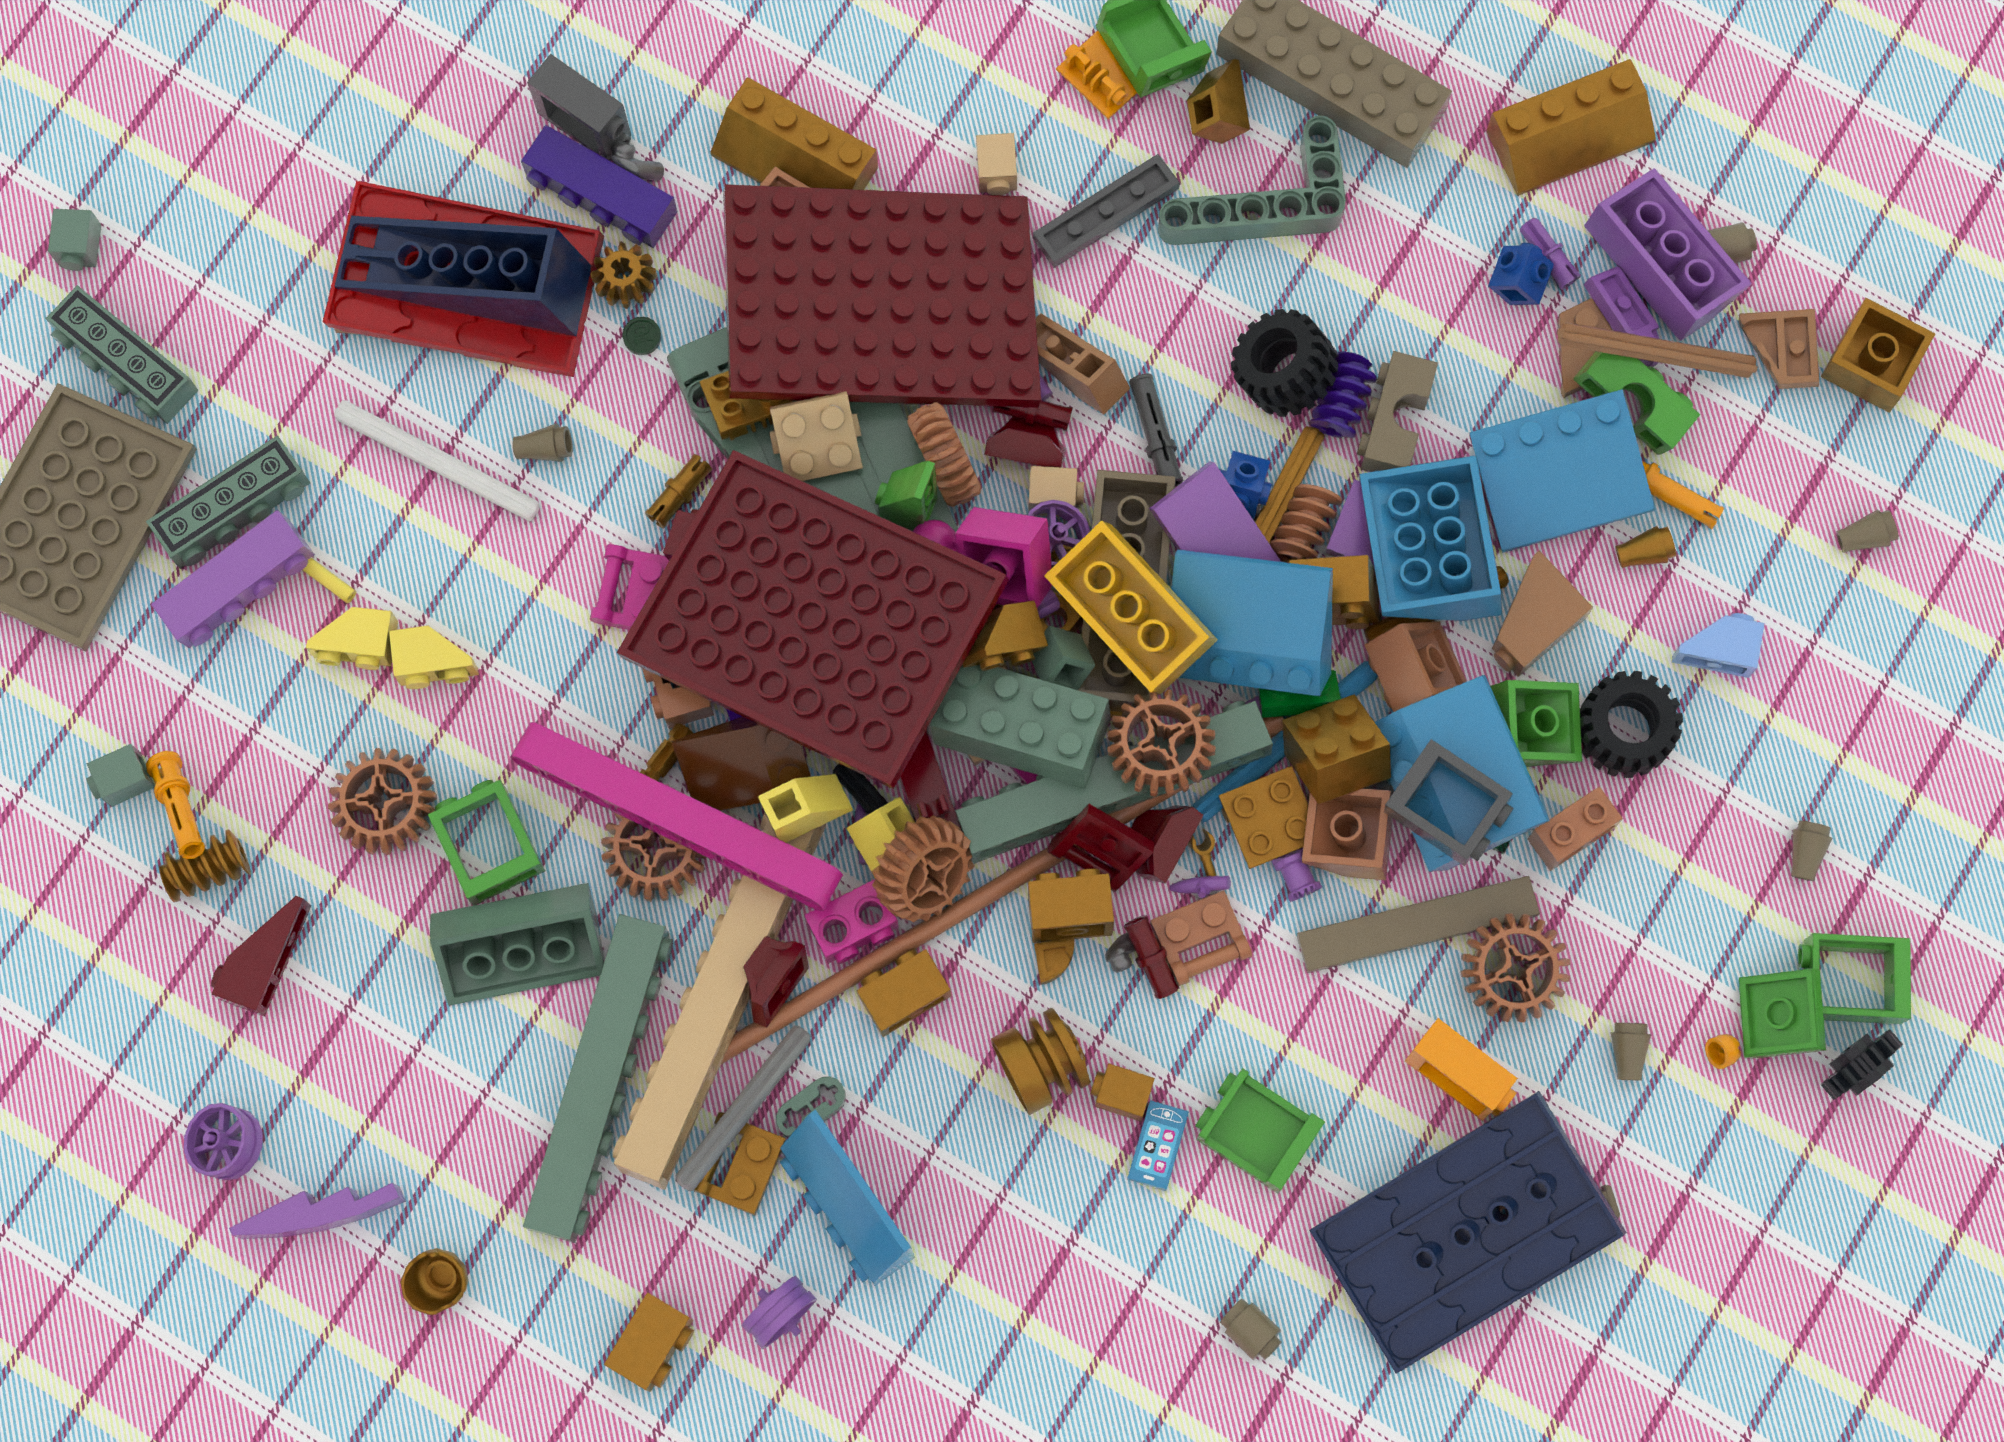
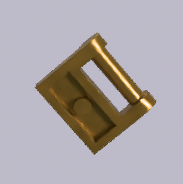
[693,1112,786,1216]

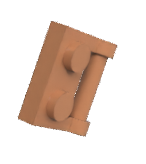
[1150,890,1252,986]

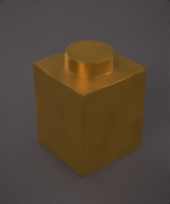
[1090,1063,1155,1122]

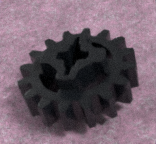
[1821,1029,1903,1100]

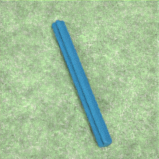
[1192,661,1378,823]

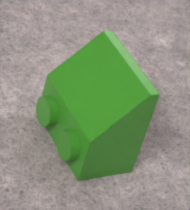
[1490,680,1582,767]

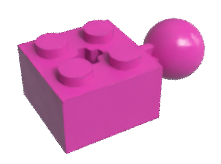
[912,507,1052,608]

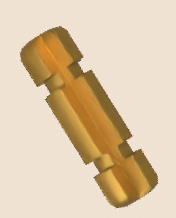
[640,723,693,782]

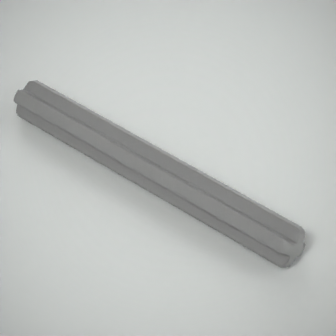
[675,1026,811,1192]

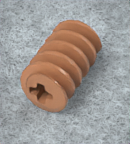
[1270,484,1343,563]

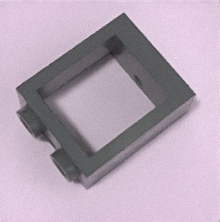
[527,54,631,161]
[1384,739,1514,866]

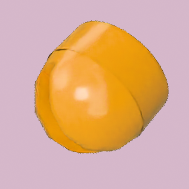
[1705,1034,1741,1069]

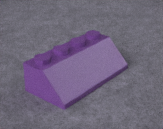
[1584,168,1752,341]

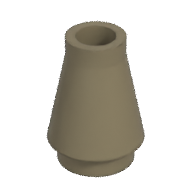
[513,423,573,462]
[1836,509,1899,553]
[1791,821,1833,881]
[1610,1022,1651,1081]

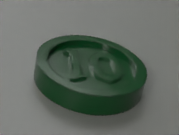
[622,317,661,355]

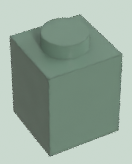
[48,208,101,271]
[1032,625,1095,690]
[86,744,155,807]

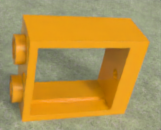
[1405,1018,1518,1121]

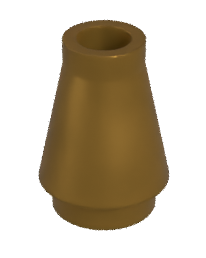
[1615,526,1676,568]

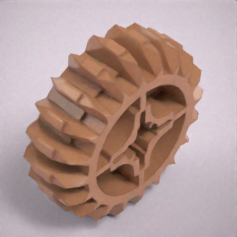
[907,402,981,507]
[1107,689,1216,797]
[328,748,437,855]
[601,813,707,902]
[872,815,975,923]
[1460,913,1571,1022]

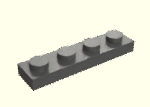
[1033,154,1180,268]

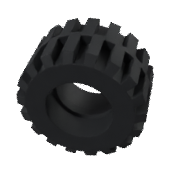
[1231,309,1338,417]
[1580,671,1683,778]

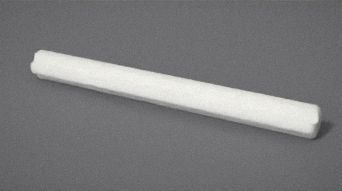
[334,400,540,521]

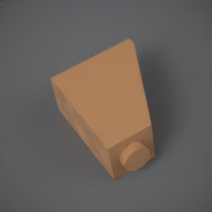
[1492,550,1593,677]

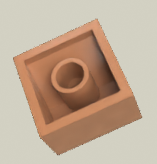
[1364,621,1467,712]
[1302,788,1393,880]

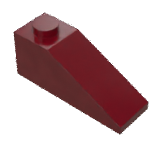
[211,896,311,1017]

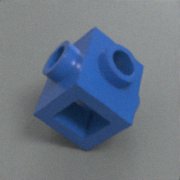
[1488,243,1554,305]
[1219,451,1272,519]

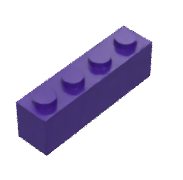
[521,124,678,248]

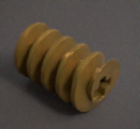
[159,829,251,902]

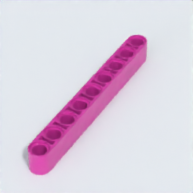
[510,722,843,911]

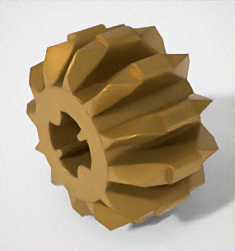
[591,241,657,309]

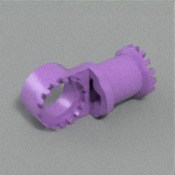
[1271,848,1322,902]

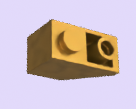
[1187,59,1250,144]
[963,600,1048,671]

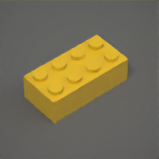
[1044,520,1218,695]

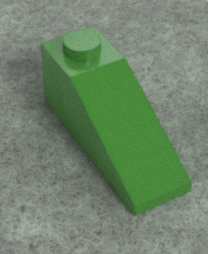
[875,460,938,530]

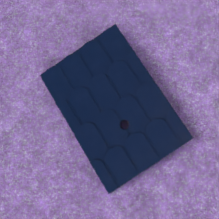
[1309,1091,1627,1374]

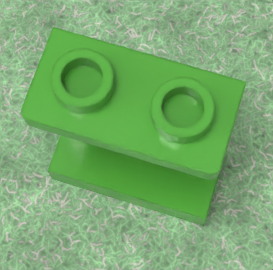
[1096,0,1212,98]
[1195,1068,1325,1194]

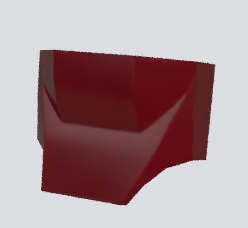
[984,417,1066,468]
[1131,805,1204,884]
[743,936,809,1028]

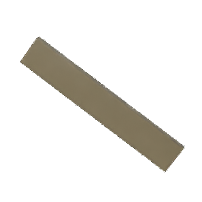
[1297,876,1540,973]

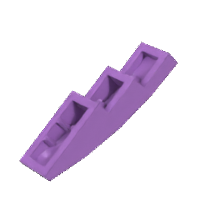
[229,1183,406,1239]

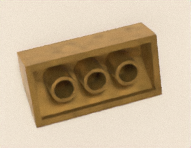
[1486,59,1656,196]
[710,77,878,190]

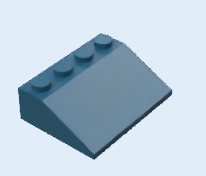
[1469,389,1655,553]
[1359,455,1502,621]
[1171,550,1333,696]
[1375,675,1550,872]
[779,1110,915,1286]

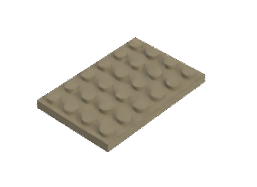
[0,383,197,652]

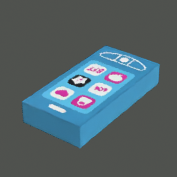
[1127,1100,1189,1191]

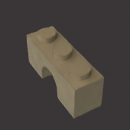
[1357,351,1438,472]

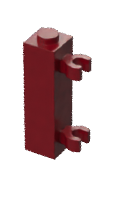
[900,731,961,830]

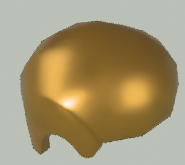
[400,1248,469,1315]

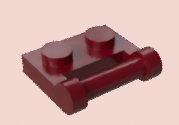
[1047,803,1155,892]

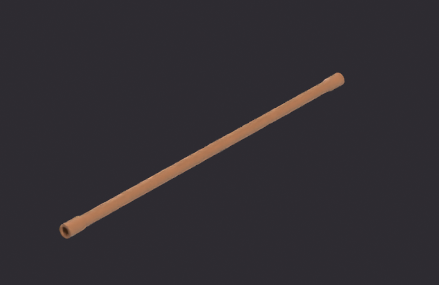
[721,716,1284,1065]

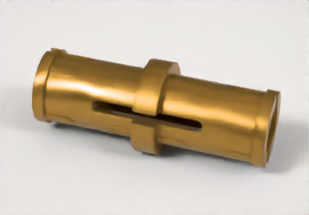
[644,454,713,529]

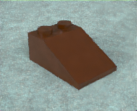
[671,717,811,811]

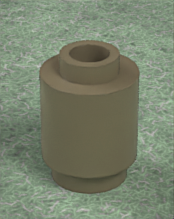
[1707,222,1757,263]
[1220,1299,1282,1360]

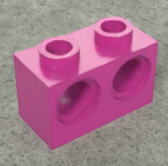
[804,878,899,964]

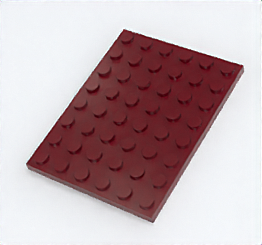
[723,184,1041,407]
[616,450,1009,789]

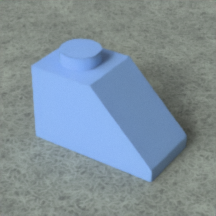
[1672,613,1765,678]

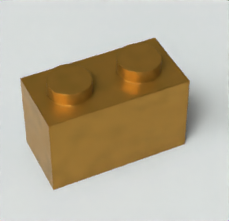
[856,949,952,1037]
[604,1292,694,1392]

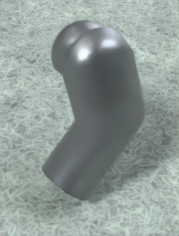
[611,141,664,181]
[1105,933,1135,973]

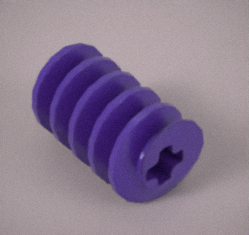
[1308,351,1377,438]

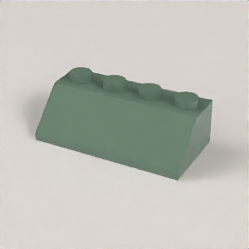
[430,883,605,1006]

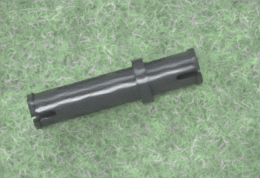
[1129,373,1184,487]

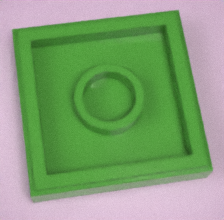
[1739,968,1826,1059]

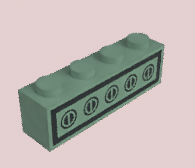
[45,285,199,424]
[146,435,310,569]

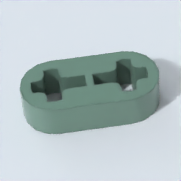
[776,1076,846,1138]

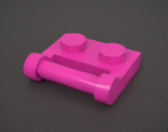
[590,544,669,630]

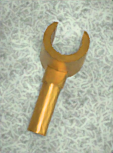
[1188,828,1217,876]

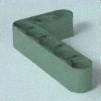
[1158,115,1346,245]

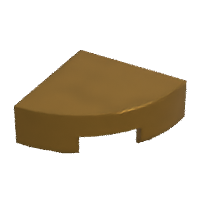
[1034,937,1074,985]

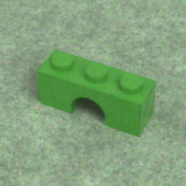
[1573,351,1701,455]

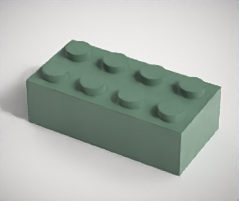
[930,664,1111,789]

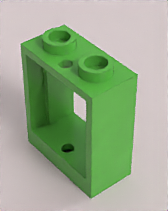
[427,780,545,906]
[1798,933,1911,1024]

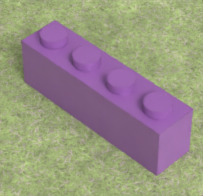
[151,510,315,648]

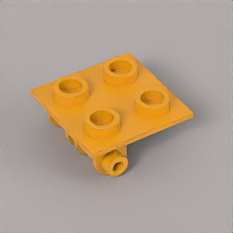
[1056,31,1137,119]

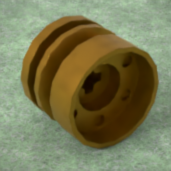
[991,1008,1091,1115]

